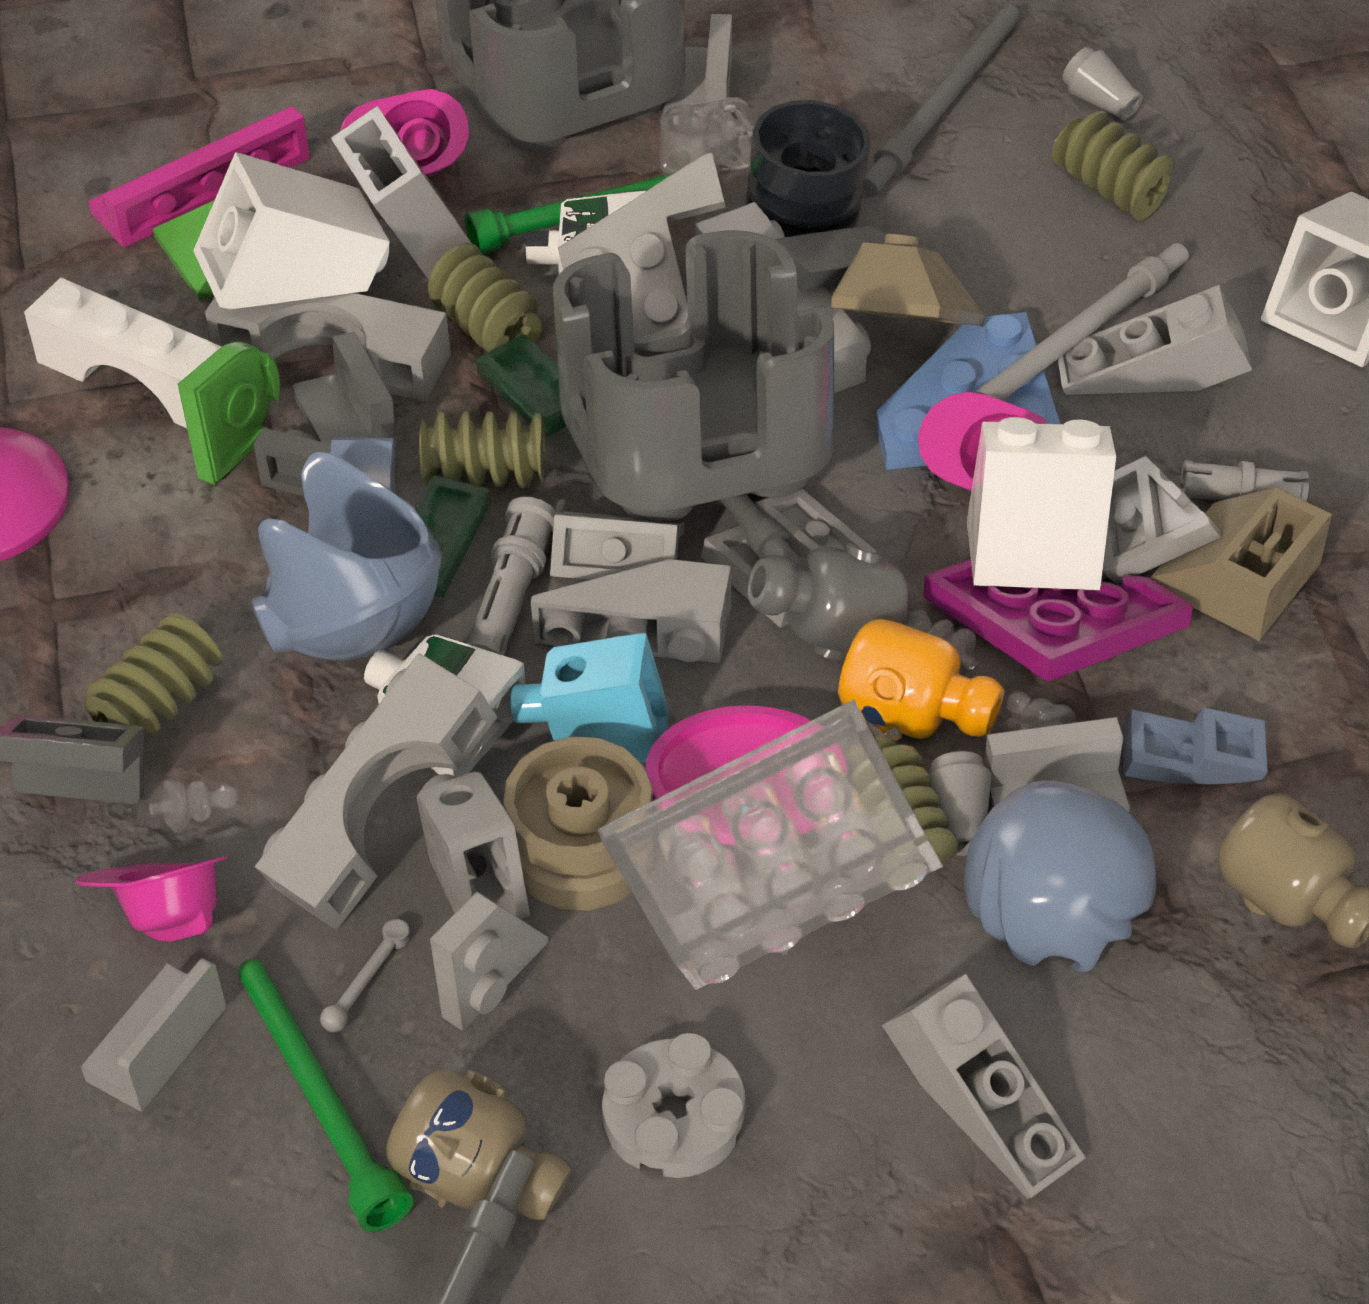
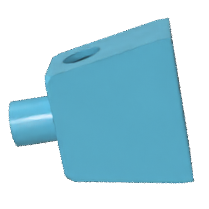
[511,633,670,762]

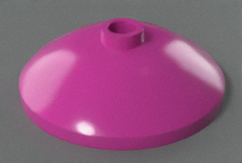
[0,427,70,561]
[645,705,846,845]

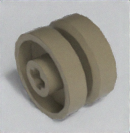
[503,737,655,911]

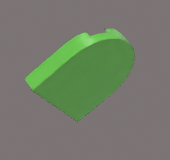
[177,342,280,485]

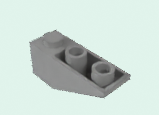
[1058,285,1253,395]
[531,559,731,664]
[882,974,1086,1199]

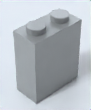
[331,106,472,280]

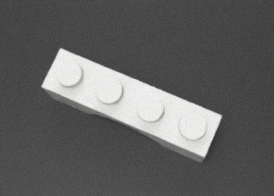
[24,278,222,428]

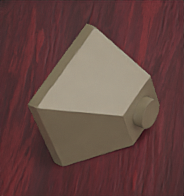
[831,234,985,327]

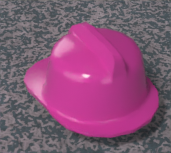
[339,89,469,177]
[918,392,1048,491]
[75,855,228,942]

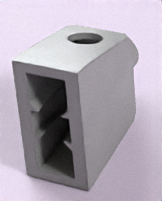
[416,772,530,920]

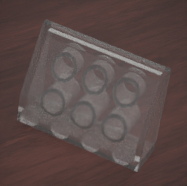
[597,699,943,990]

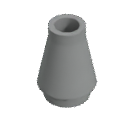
[1062,47,1143,121]
[929,751,992,856]

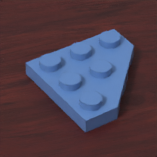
[876,312,1060,470]

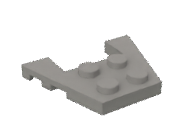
[558,153,726,337]

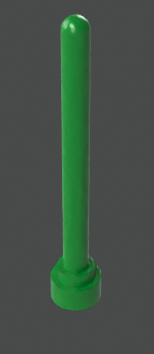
[465,169,719,255]
[238,959,414,1232]

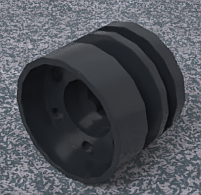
[745,100,870,237]

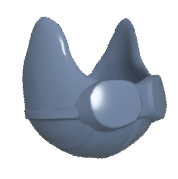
[251,452,442,661]

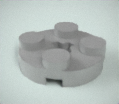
[602,1033,745,1178]

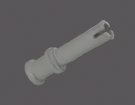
[467,497,558,656]

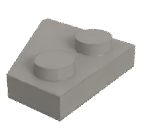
[430,892,549,1031]

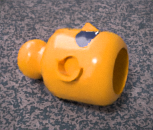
[838,619,1004,739]

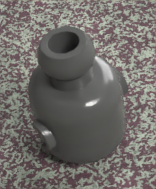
[748,543,909,662]

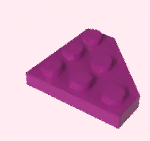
[923,559,1193,682]

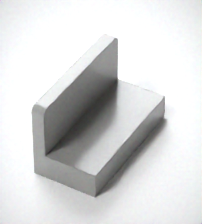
[663,14,732,124]
[550,511,685,580]
[984,717,1130,813]
[81,958,227,1112]

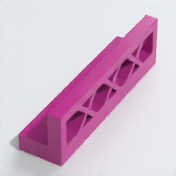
[88,106,310,248]

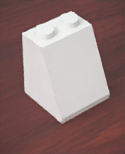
[193,152,390,310]
[1260,192,1369,367]
[967,417,1116,590]

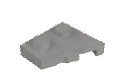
[1103,456,1222,585]

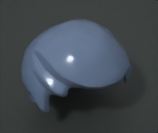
[964,780,1156,973]

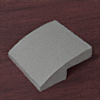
[700,489,876,628]

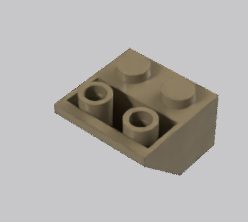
[1151,487,1332,641]

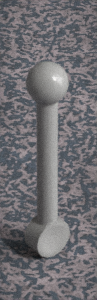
[320,919,410,1032]

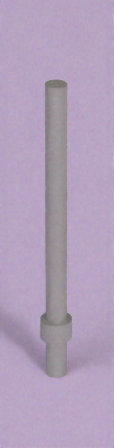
[974,243,1189,401]

